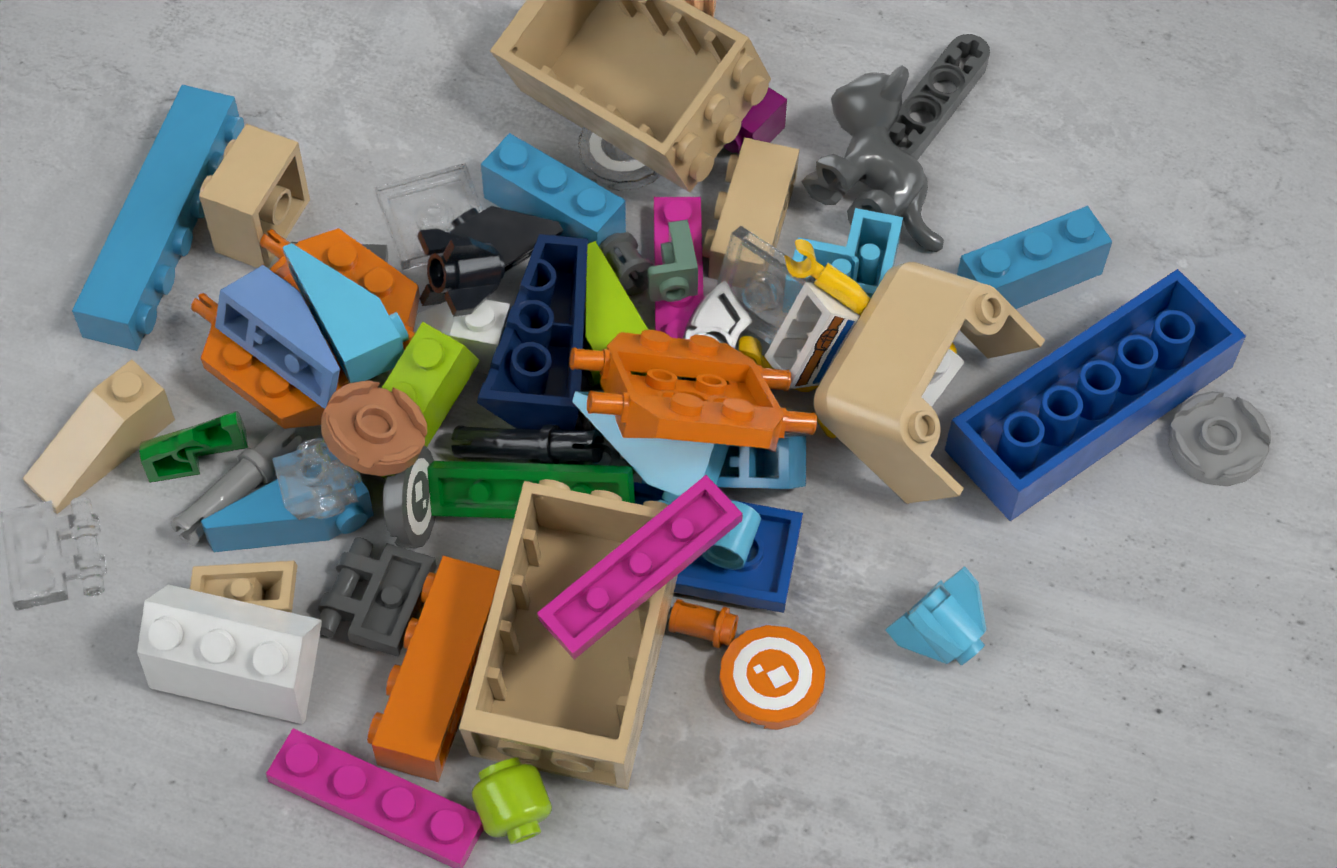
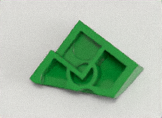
[139,411,248,483]

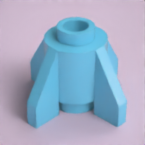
[885,566,987,665]

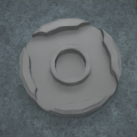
[1168,391,1271,486]

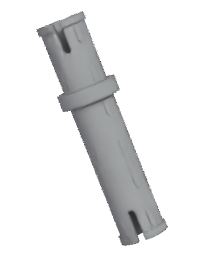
[171,425,303,546]

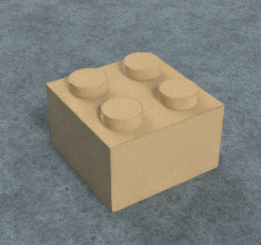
[199,124,310,268]

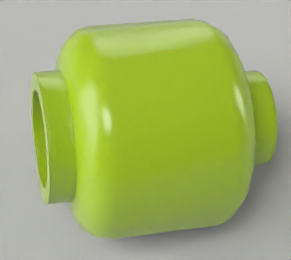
[471,757,552,845]

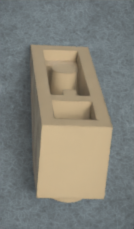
[23,359,175,514]

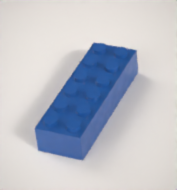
[944,269,1246,521]

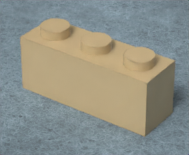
[702,137,800,290]

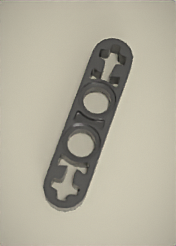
[888,34,990,160]

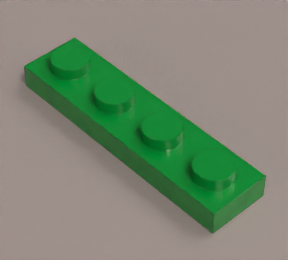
[427,461,635,519]

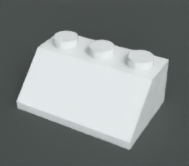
[137,584,322,724]

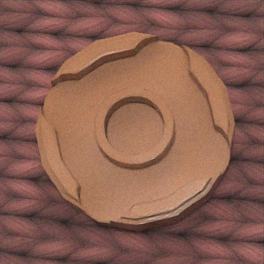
[321,381,427,476]

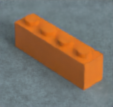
[367,556,500,782]

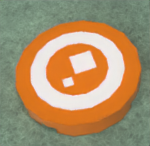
[719,625,826,730]

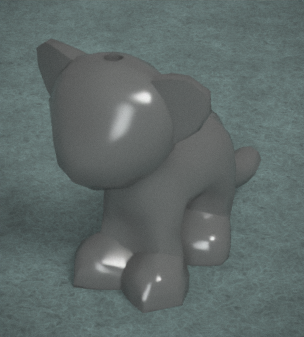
[801,65,944,252]

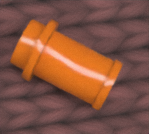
[668,599,739,648]

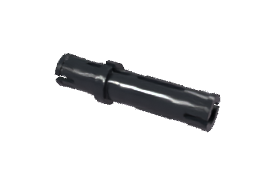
[451,425,604,464]

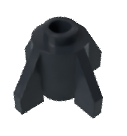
[417,228,505,317]

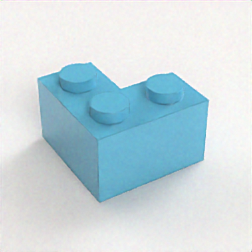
[785,208,903,310]

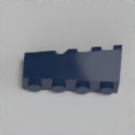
[477,234,588,430]

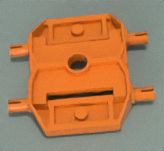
[191,228,420,429]
[570,330,817,452]

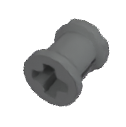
[599,232,654,296]

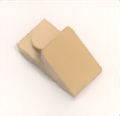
[190,560,298,613]

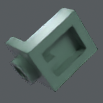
[648,220,698,302]

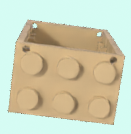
[490,0,771,193]
[459,479,678,790]

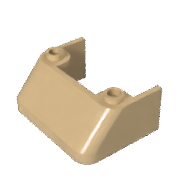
[814,262,1045,504]

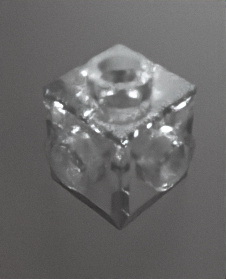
[272,438,361,520]

